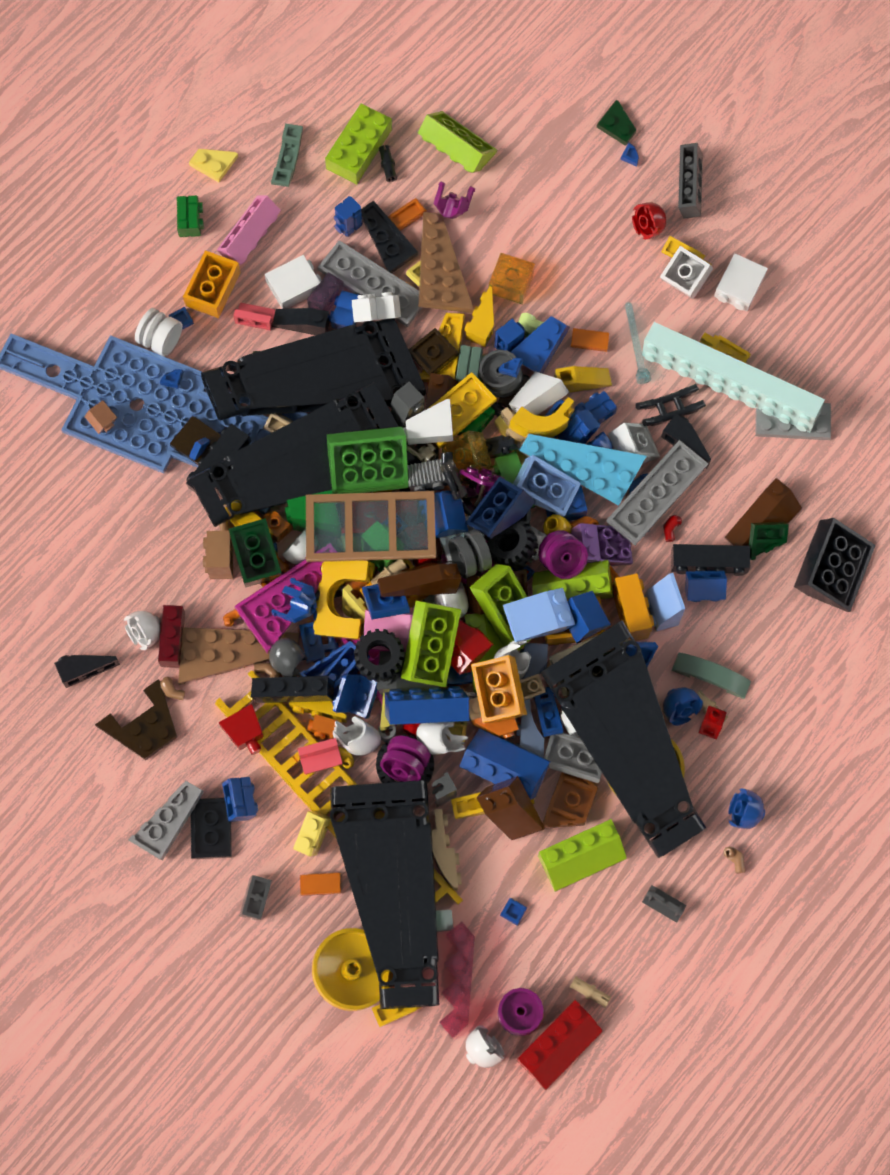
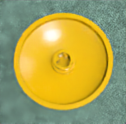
[312,928,393,1011]

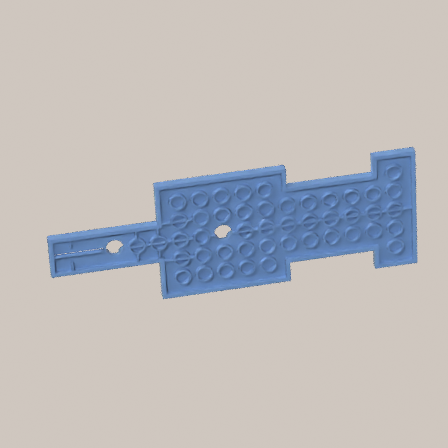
[0,333,307,514]

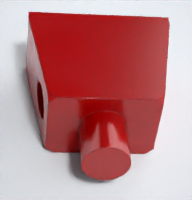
[219,704,264,755]

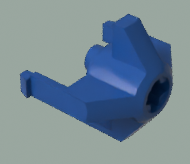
[271,578,317,623]

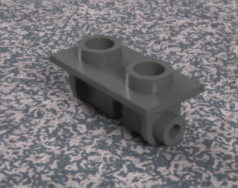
[642,885,687,923]

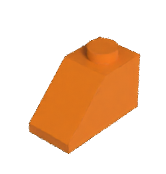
[471,717,519,739]

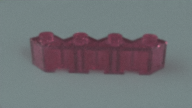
[439,921,475,1040]

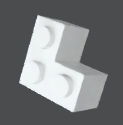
[352,292,401,322]

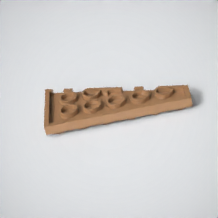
[418,212,474,313]
[178,627,299,685]

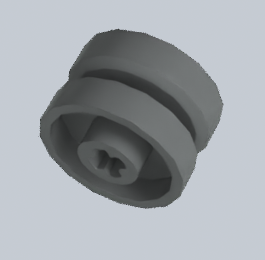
[479,350,524,398]
[448,529,492,579]

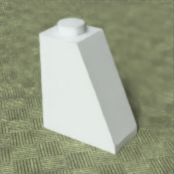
[509,371,569,415]
[403,399,453,445]

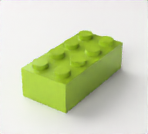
[325,103,392,185]
[470,564,531,651]
[401,601,461,687]

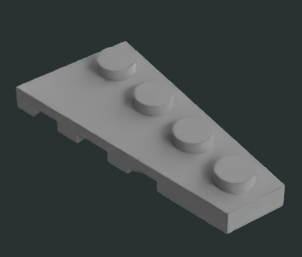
[128,781,204,861]

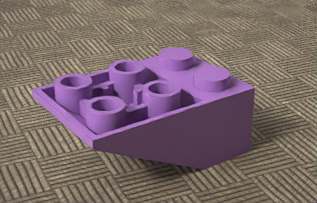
[571,523,633,566]

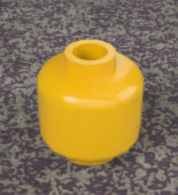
[543,514,571,535]

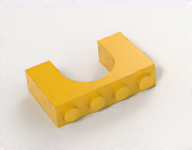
[313,561,375,640]

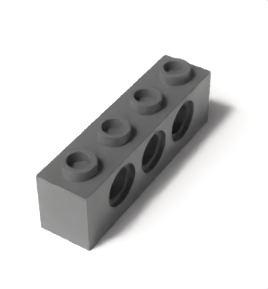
[678,143,703,219]

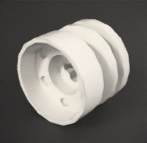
[135,308,183,357]

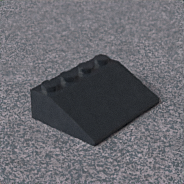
[794,518,875,612]

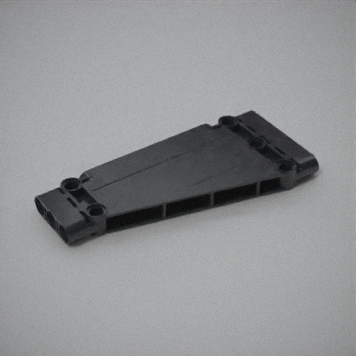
[201,318,426,421]
[188,382,417,527]
[540,620,706,858]
[330,781,440,1009]

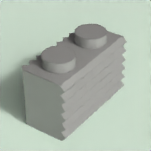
[407,459,448,492]

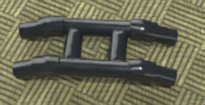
[635,383,706,426]
[441,452,476,516]

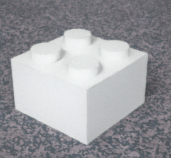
[660,246,713,299]

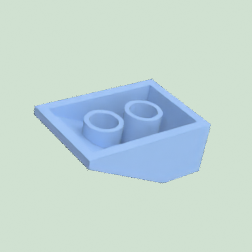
[513,455,581,517]
[645,573,685,632]
[503,588,575,642]

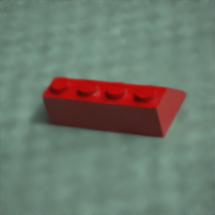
[516,1000,603,1091]

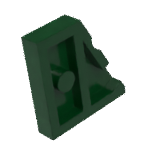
[596,100,636,146]
[749,522,789,560]

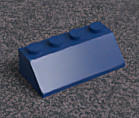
[459,728,551,800]

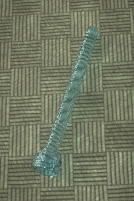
[625,302,651,384]

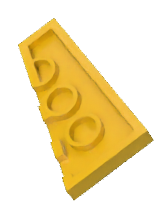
[420,313,465,382]

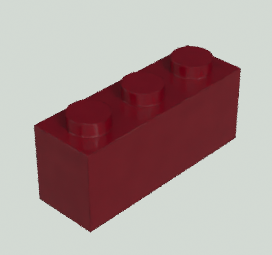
[158,605,185,668]

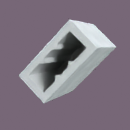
[714,253,768,311]
[265,255,323,309]

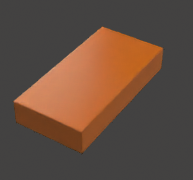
[388,198,427,231]
[571,328,609,352]
[300,873,341,896]

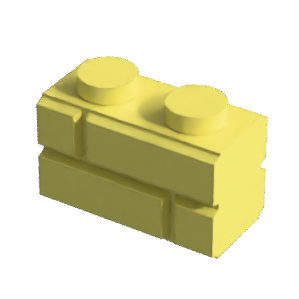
[293,811,331,857]

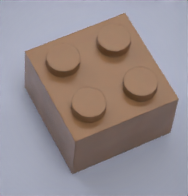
[203,531,234,579]

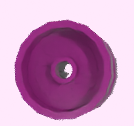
[538,530,588,579]
[380,736,431,782]
[497,988,544,1036]

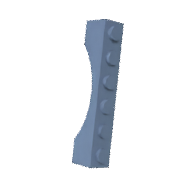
[516,643,548,758]

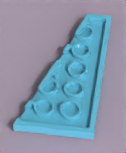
[519,434,646,506]

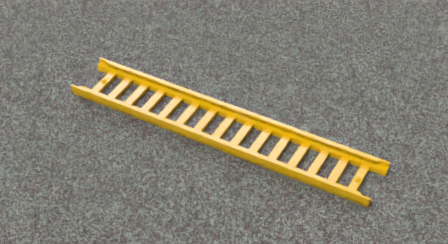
[215,670,463,905]

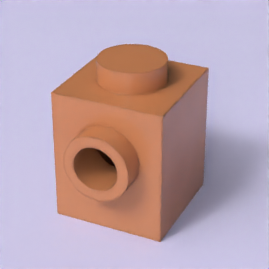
[84,400,117,434]

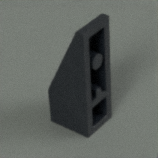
[272,308,330,335]
[661,414,711,469]
[54,655,120,688]

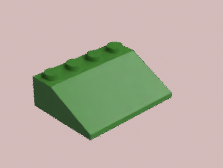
[327,427,409,494]

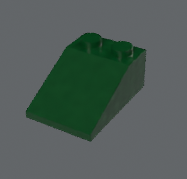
[228,518,282,588]

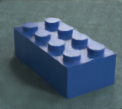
[384,686,469,725]

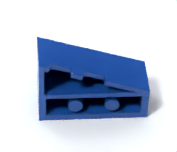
[299,641,371,698]

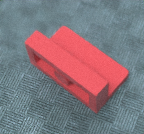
[233,303,275,331]
[297,738,342,775]

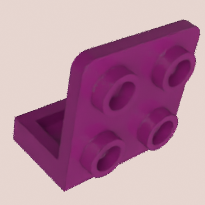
[460,467,505,497]

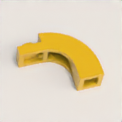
[509,397,574,438]

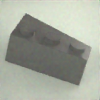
[389,382,424,427]

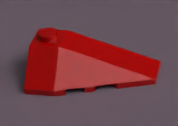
[450,620,494,675]

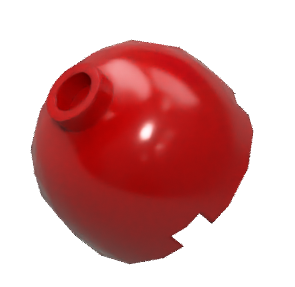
[632,202,666,240]

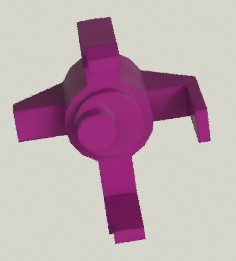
[433,181,475,219]

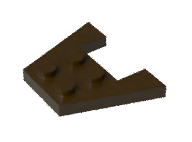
[95,679,177,760]

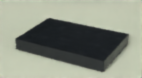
[191,798,232,859]

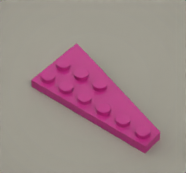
[234,543,337,654]

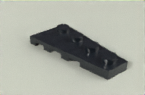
[361,200,418,273]

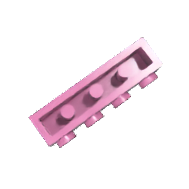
[217,195,281,265]

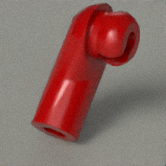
[663,515,682,542]

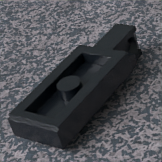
[472,435,520,462]

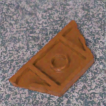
[542,772,598,828]

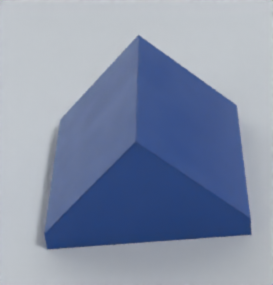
[423,493,468,539]
[568,591,611,644]

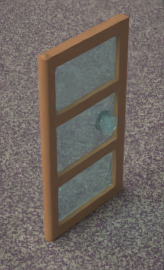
[305,491,437,562]

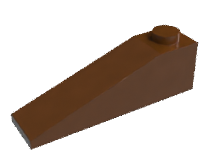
[377,561,461,597]

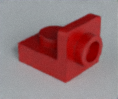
[698,706,727,740]

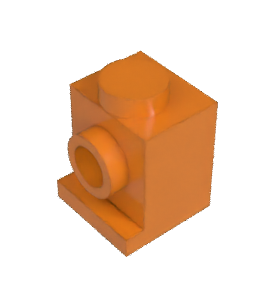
[262,511,292,543]
[307,714,338,739]

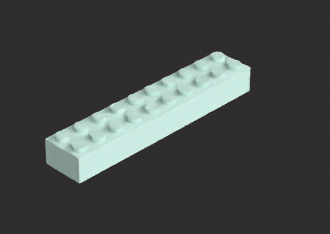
[642,322,825,433]

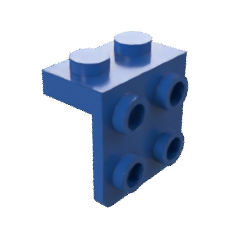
[333,674,378,719]

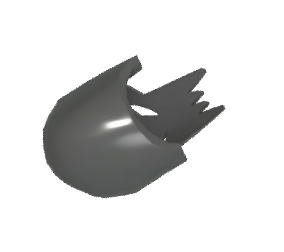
[269,638,308,677]

